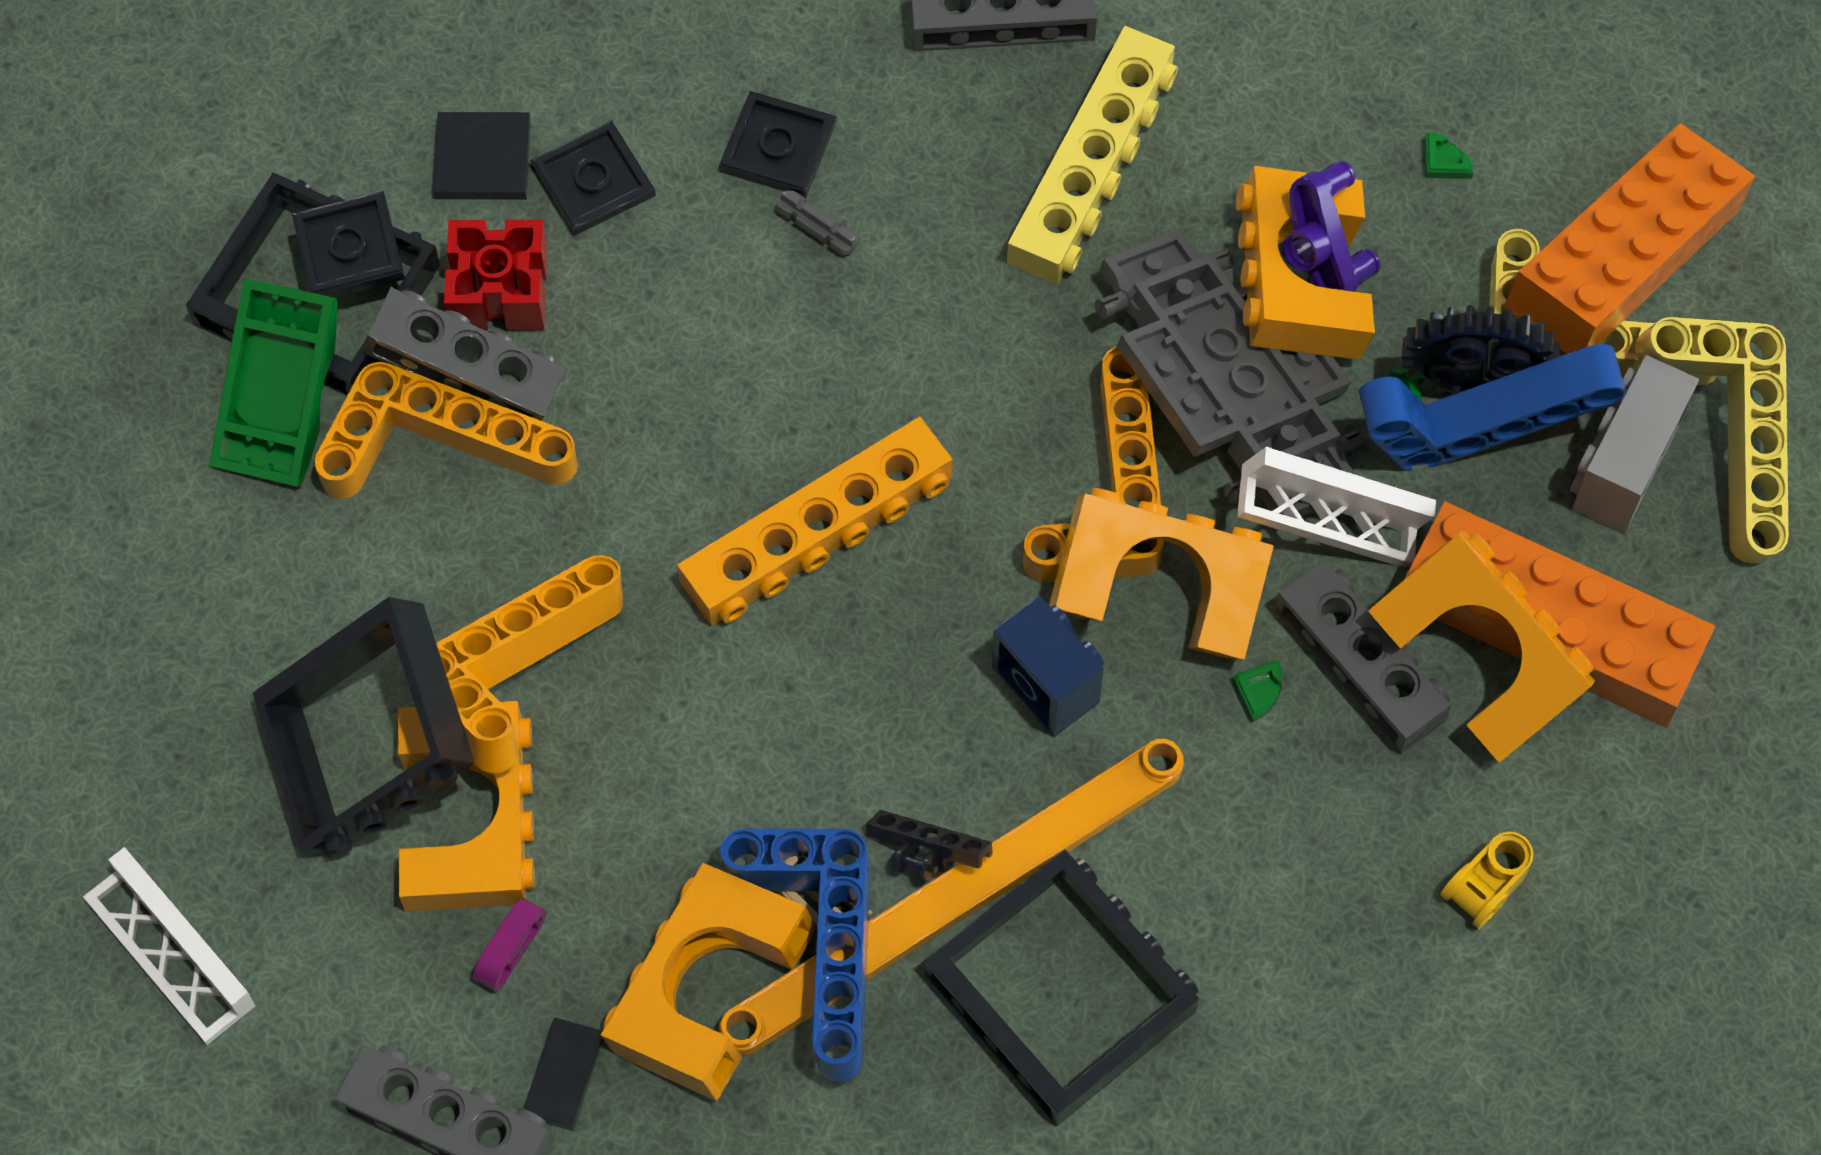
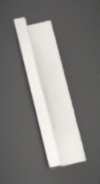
[1237,447,1436,567]
[83,847,255,1045]

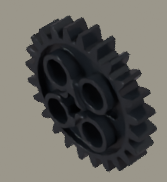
[1401,305,1560,396]

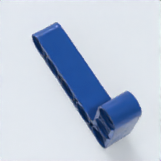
[1359,344,1626,471]
[720,829,870,1083]

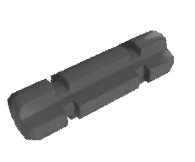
[776,190,860,256]

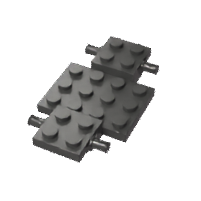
[1095,230,1365,517]

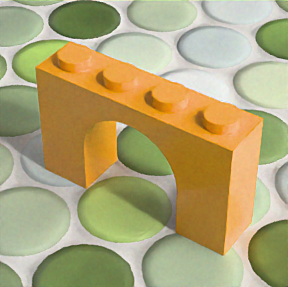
[1236,166,1375,360]
[1049,488,1274,661]
[1368,530,1595,763]
[398,701,535,912]
[601,863,818,1101]

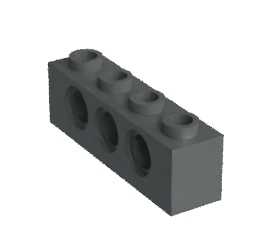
[910,0,1097,52]
[362,287,566,421]
[1275,560,1451,755]
[334,1045,553,1155]

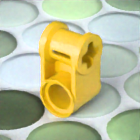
[1440,832,1533,930]

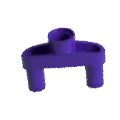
[1282,161,1381,292]

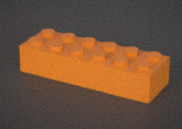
[1504,123,1756,354]
[1404,501,1716,728]

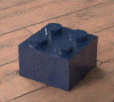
[992,596,1104,737]

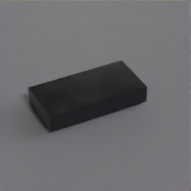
[524,1018,604,1131]

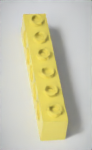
[1007,26,1178,285]

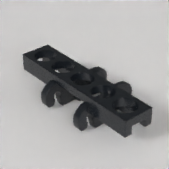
[866,809,993,880]

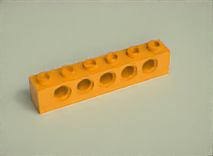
[677,417,953,627]

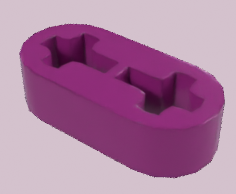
[473,898,546,992]

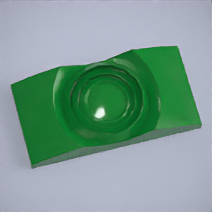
[209,278,337,487]

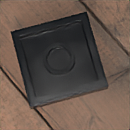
[719,91,837,198]
[433,112,531,200]
[530,120,656,236]
[292,191,405,298]

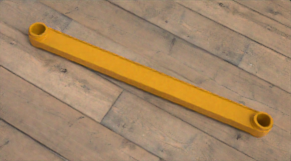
[719,739,1184,1056]

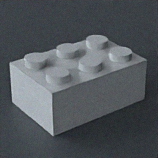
[1570,355,1699,535]

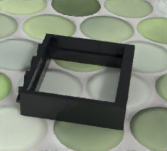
[186,172,440,396]
[252,597,475,858]
[925,849,1199,1126]

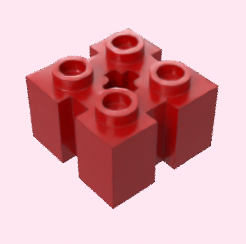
[444,219,548,330]

